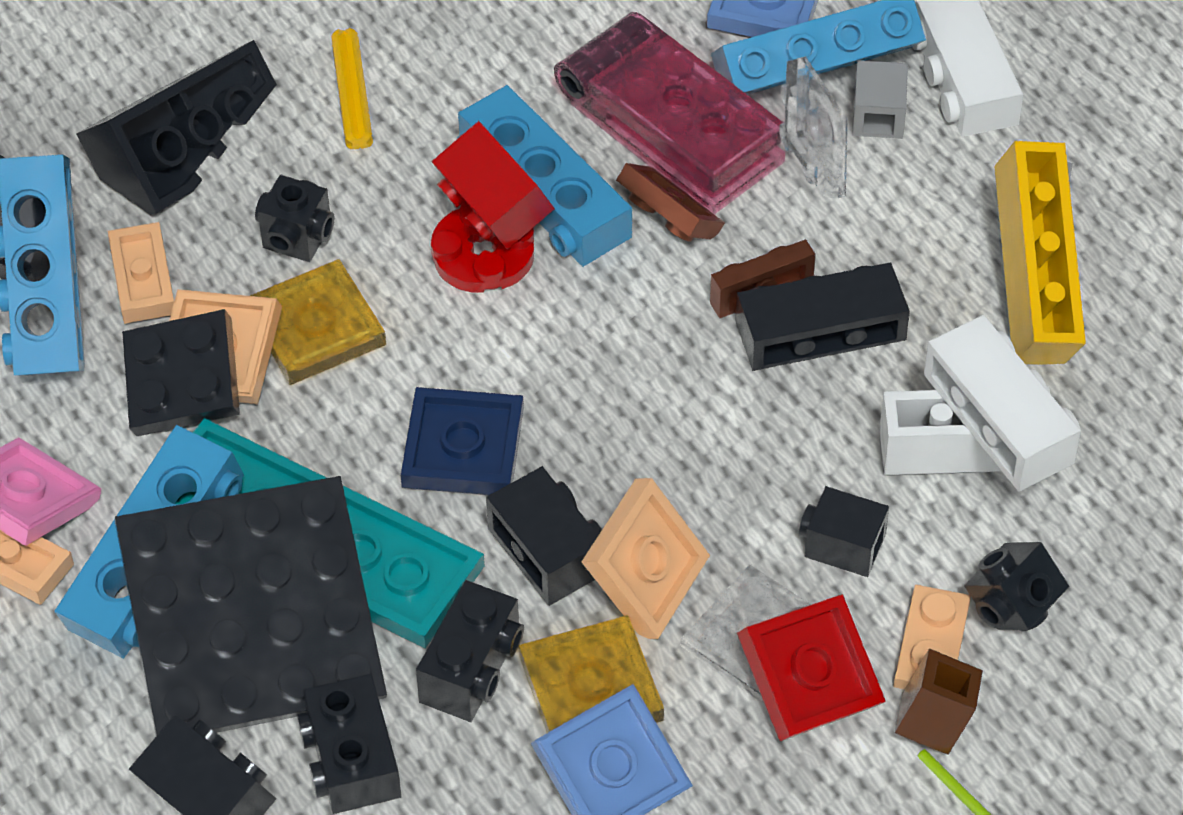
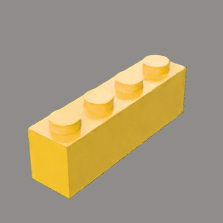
[994,141,1086,365]

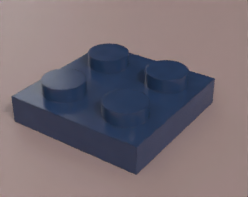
[400,387,524,495]

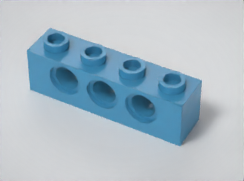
[711,0,926,101]
[457,85,632,267]
[0,154,85,376]
[54,425,244,659]

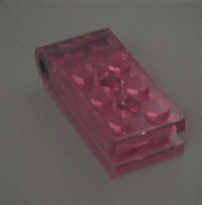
[554,12,787,215]

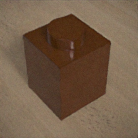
[895,648,983,755]

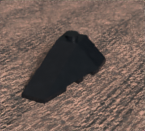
[76,40,277,215]

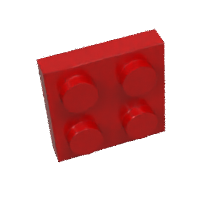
[737,594,886,742]

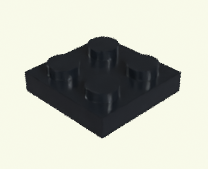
[122,309,240,436]

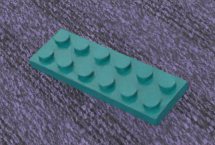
[175,418,485,649]

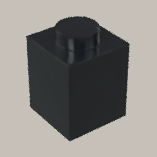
[799,486,889,577]

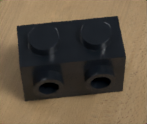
[486,466,602,606]
[416,580,524,722]
[296,673,402,814]
[129,714,277,815]

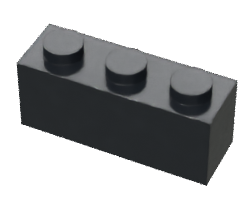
[736,262,910,371]

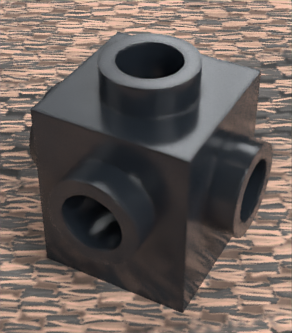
[255,174,335,262]
[964,542,1070,631]

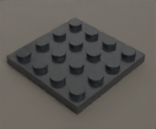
[115,476,387,736]

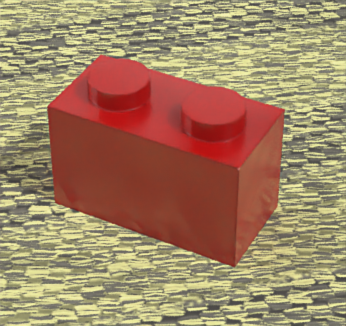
[431,121,555,250]

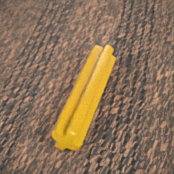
[331,28,373,149]

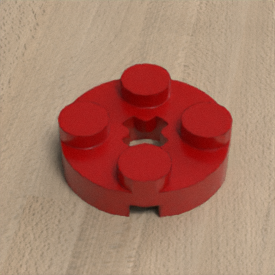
[431,202,534,293]

